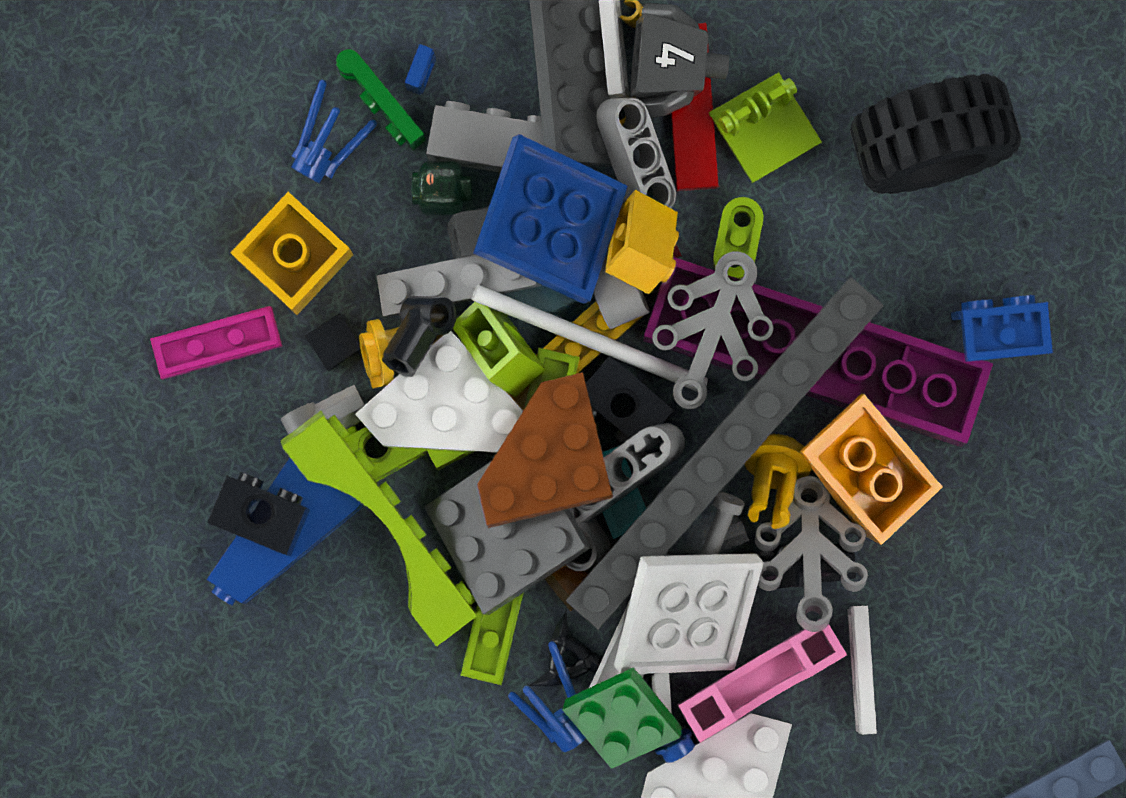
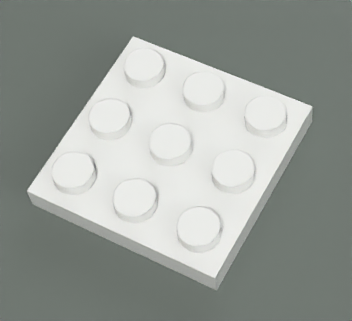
[614,554,764,674]

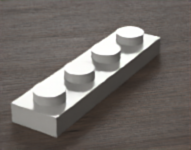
[376,255,543,317]

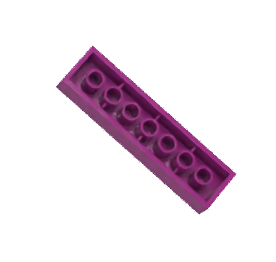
[643,257,993,447]

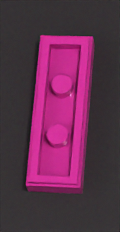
[150,306,283,380]

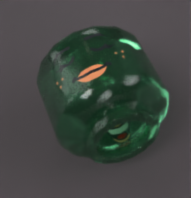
[412,161,472,216]

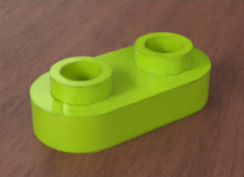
[713,197,764,279]

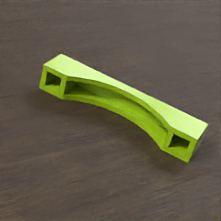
[281,410,477,647]

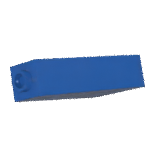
[207,458,364,606]

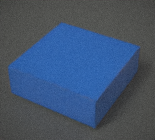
[405,44,436,95]

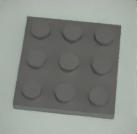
[424,462,591,615]

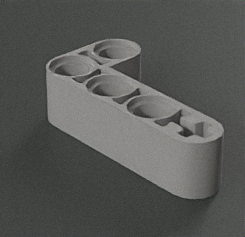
[566,424,685,571]

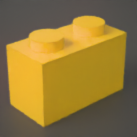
[605,190,679,294]

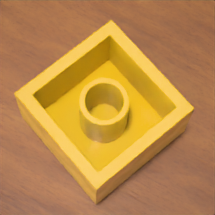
[231,192,353,315]

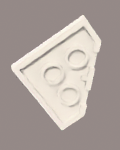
[355,331,523,453]
[641,713,792,798]

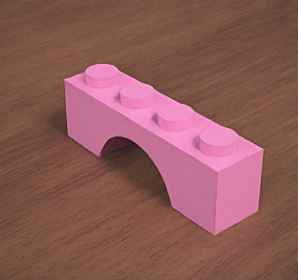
[677,619,847,743]

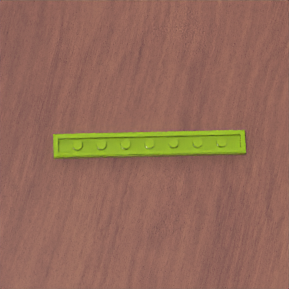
[461,348,580,685]

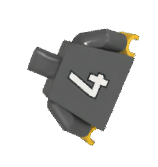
[619,0,729,126]

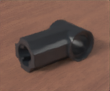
[382,296,456,377]

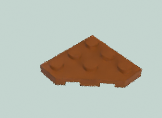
[477,372,613,528]

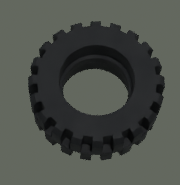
[850,74,1022,194]

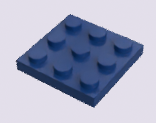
[473,134,628,303]

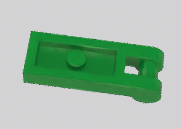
[336,49,426,150]

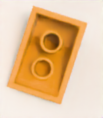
[800,393,942,545]

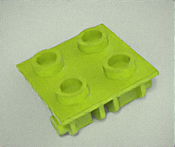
[709,72,822,183]

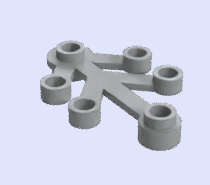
[653,252,773,409]
[755,476,868,632]

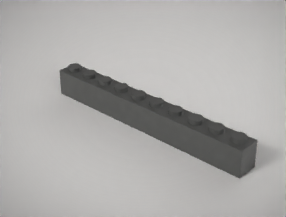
[566,277,884,629]

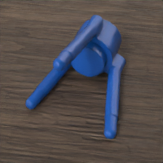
[291,80,377,184]
[508,641,586,752]

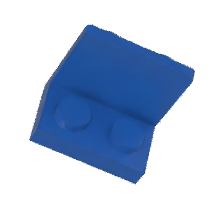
[951,295,1053,362]

